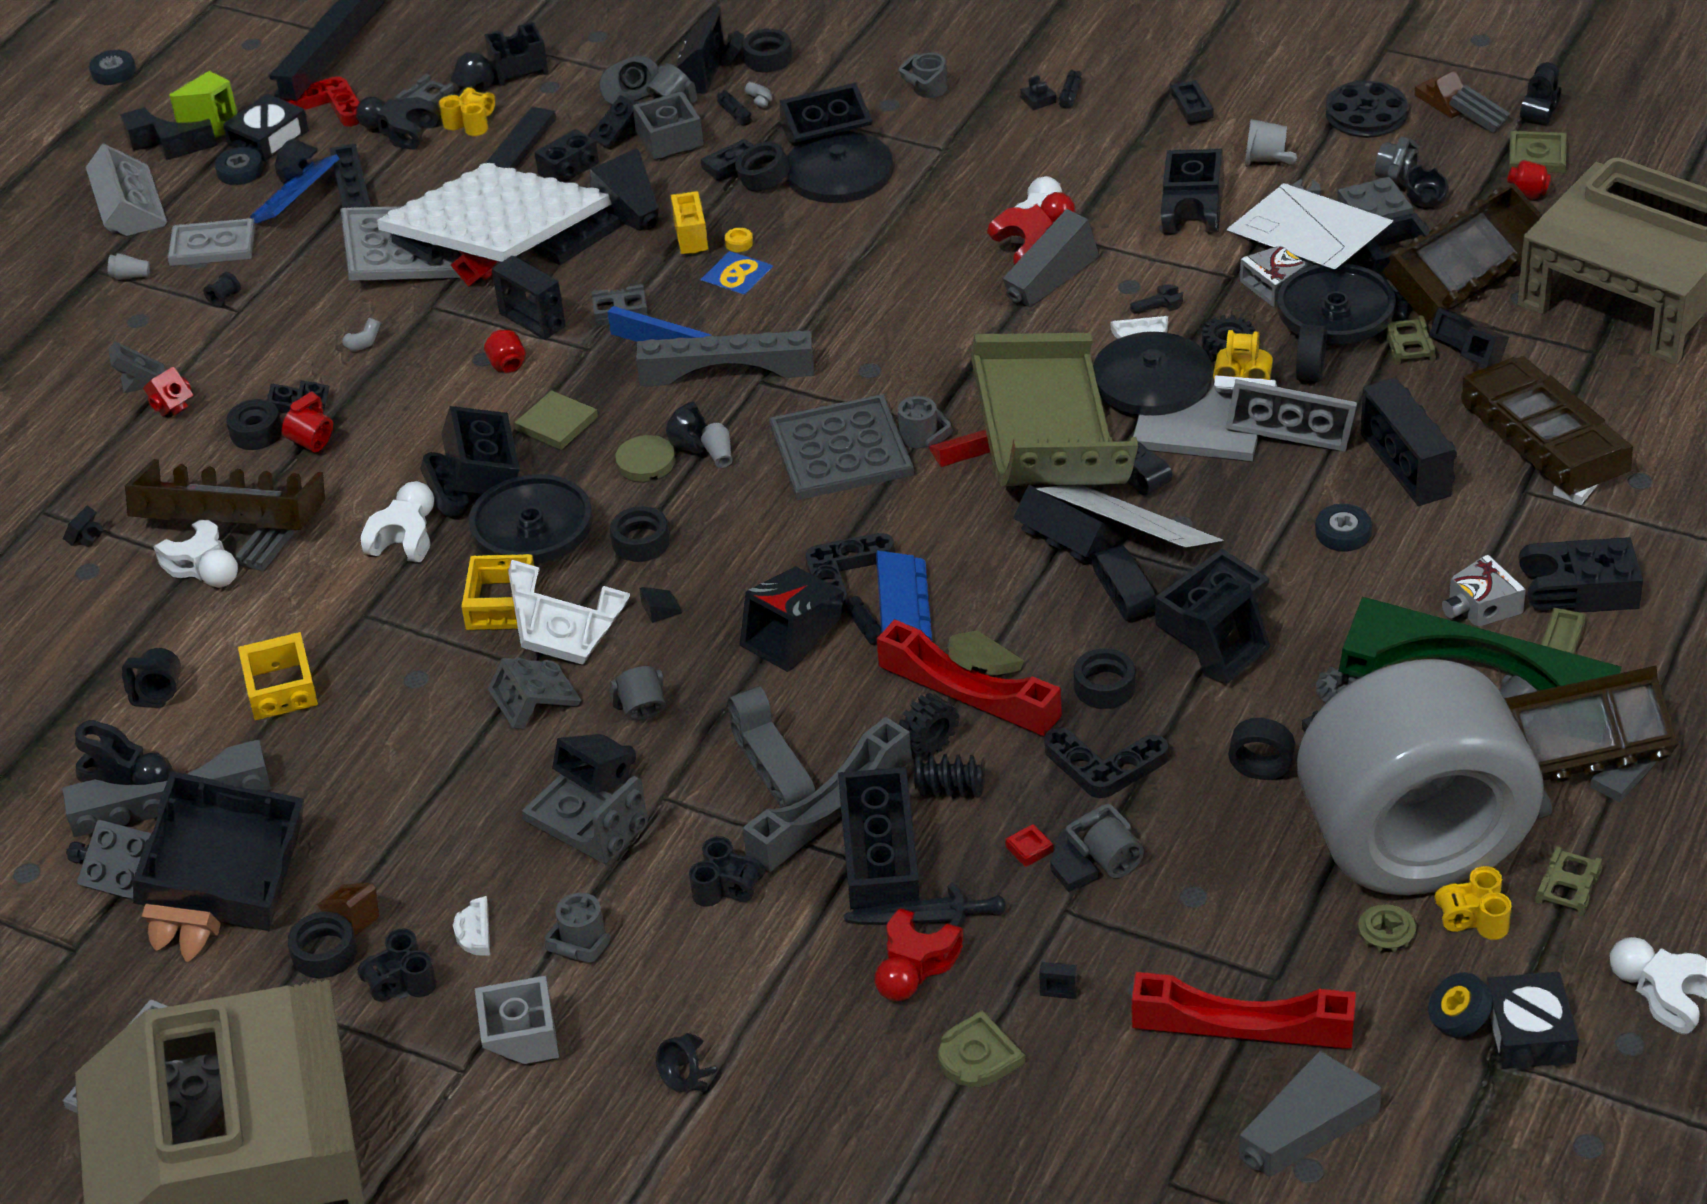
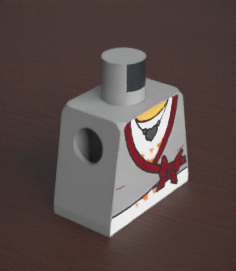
[1240,246,1312,308]
[1442,554,1526,626]

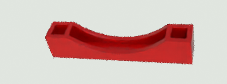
[877,619,1062,736]
[1132,972,1356,1049]

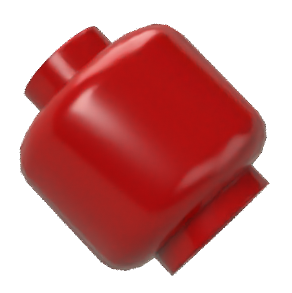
[1507,160,1551,200]
[484,330,526,373]

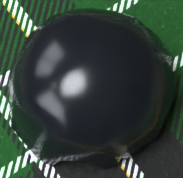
[1405,165,1449,207]

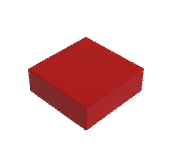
[1005,824,1054,867]

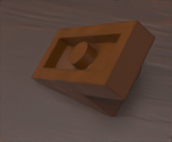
[1415,71,1463,119]
[317,882,379,936]

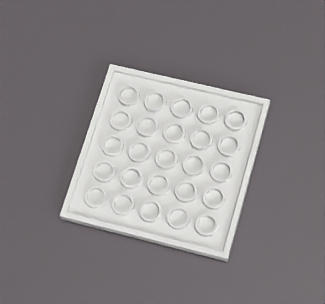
[377,163,611,262]

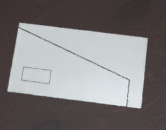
[1227,183,1393,269]
[1036,485,1224,547]

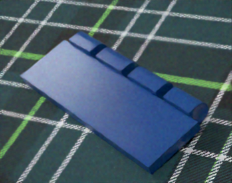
[250,154,339,223]
[876,550,932,641]

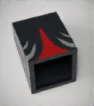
[739,566,844,672]

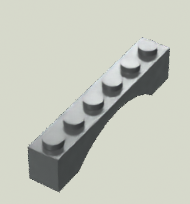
[636,330,814,387]
[743,717,912,872]
[62,740,271,837]

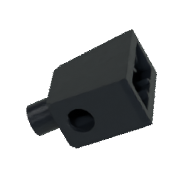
[552,734,636,794]

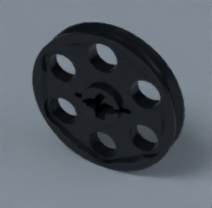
[1326,81,1408,137]

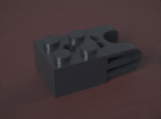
[1161,149,1225,233]
[1518,537,1643,613]

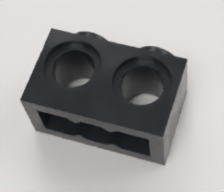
[534,129,599,183]

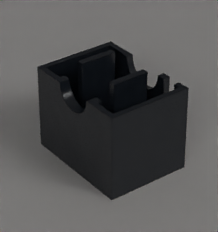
[484,22,549,86]

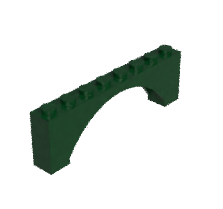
[1338,596,1622,744]

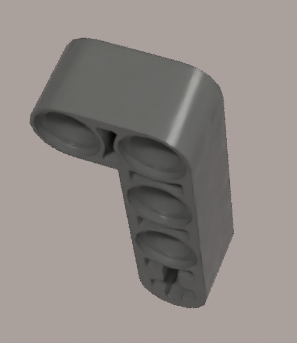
[728,686,815,808]

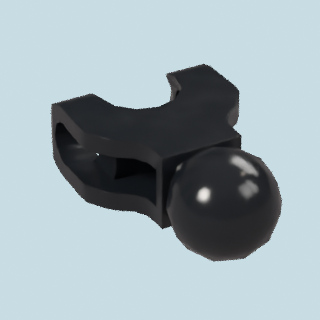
[356,96,441,150]
[75,720,173,785]

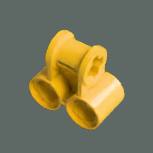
[439,87,495,136]
[1213,330,1273,380]
[1434,866,1511,940]

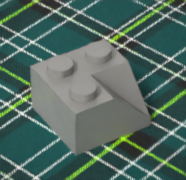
[475,976,559,1064]

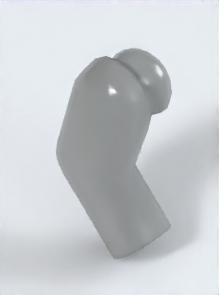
[745,82,772,109]
[343,317,382,352]

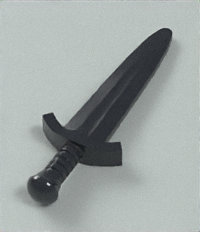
[844,882,1006,928]

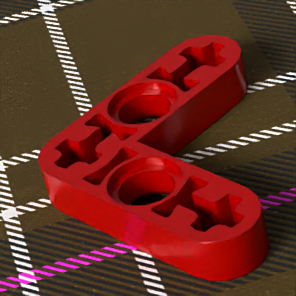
[279,77,360,127]

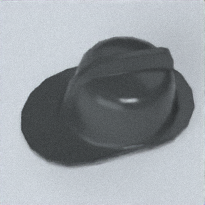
[599,55,658,104]

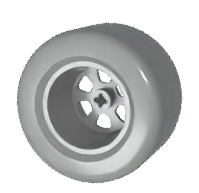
[1297,659,1544,895]

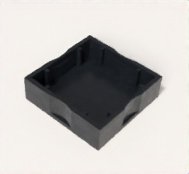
[133,771,304,931]

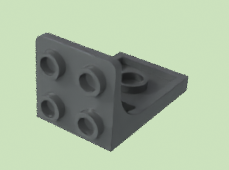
[521,775,648,864]

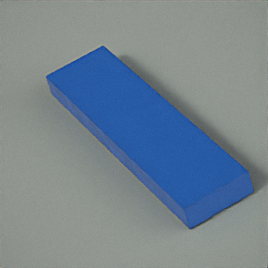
[608,306,712,342]

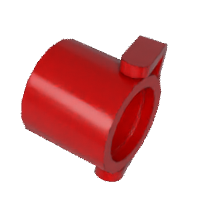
[282,392,333,452]

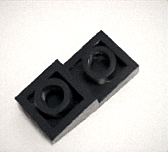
[267,380,330,413]

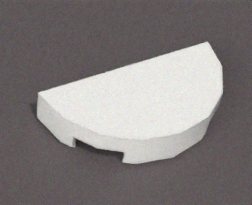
[1111,316,1168,339]
[453,896,490,956]

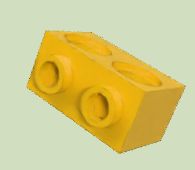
[671,191,708,254]

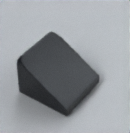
[639,587,682,623]

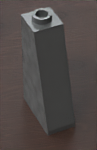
[1003,209,1099,307]
[1239,1051,1382,1177]

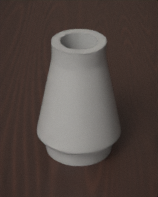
[108,253,150,280]
[701,423,733,468]

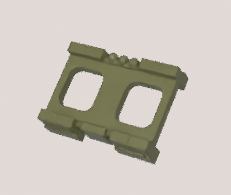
[1383,316,1436,365]
[1535,846,1602,917]

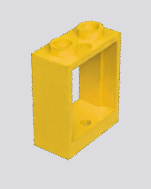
[462,554,535,630]
[238,632,318,720]

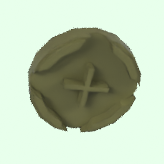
[615,435,675,482]

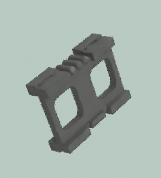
[394,74,454,115]
[591,285,648,326]

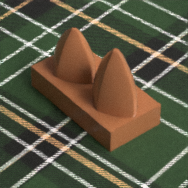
[142,904,221,962]

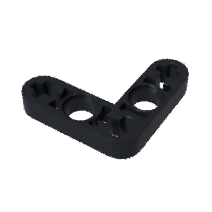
[806,533,895,614]
[1044,728,1168,799]

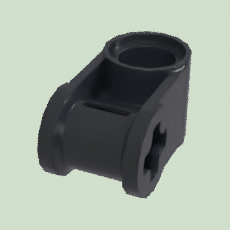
[1127,441,1172,495]

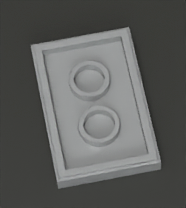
[168,218,255,266]

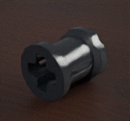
[203,271,241,307]

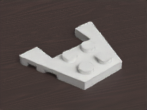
[508,560,630,665]

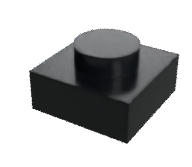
[1039,962,1077,999]

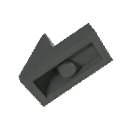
[108,341,165,393]

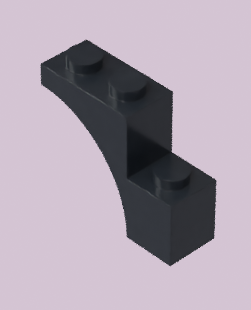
[120,107,217,161]
[1429,308,1509,366]

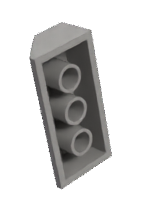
[86,143,167,236]
[1226,379,1357,452]

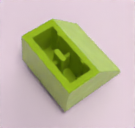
[169,71,237,137]

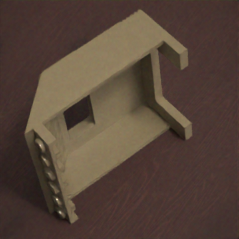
[1517,158,1707,365]
[75,979,365,1204]

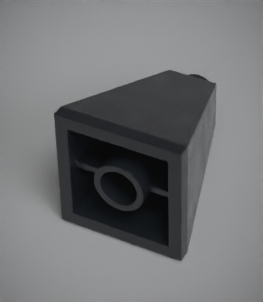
[590,148,659,231]

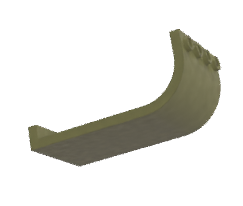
[971,333,1138,486]

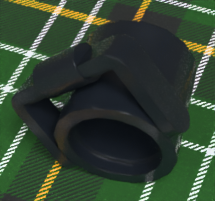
[122,648,181,708]

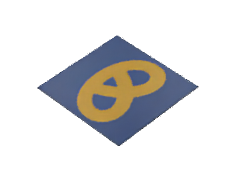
[700,251,774,295]

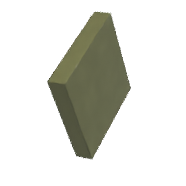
[1509,131,1566,173]
[514,390,598,450]

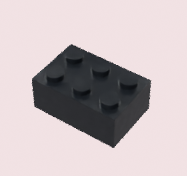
[441,406,520,494]

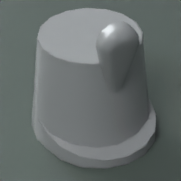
[1245,119,1297,165]

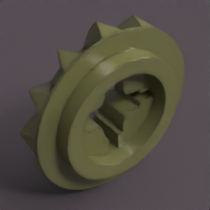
[1358,904,1416,953]

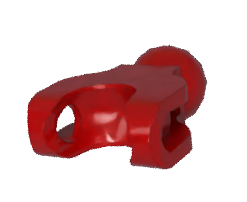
[987,192,1075,265]
[874,908,963,1001]

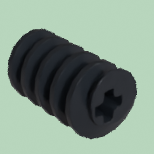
[914,753,985,798]

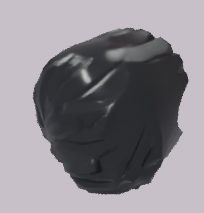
[451,52,495,91]
[275,139,318,183]
[666,401,707,454]

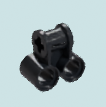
[1520,62,1561,124]
[689,836,765,907]
[357,928,437,1001]

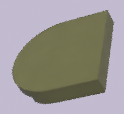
[947,630,1024,675]
[938,1010,1025,1087]

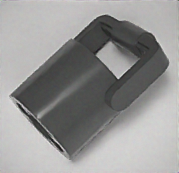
[1066,804,1144,878]

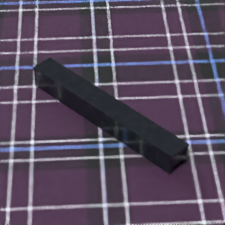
[269,0,385,101]

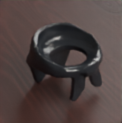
[656,1033,718,1093]

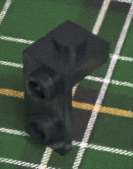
[590,95,640,148]

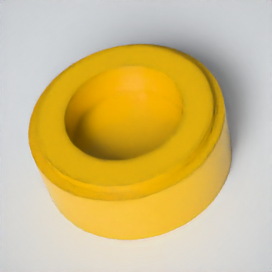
[725,228,753,252]

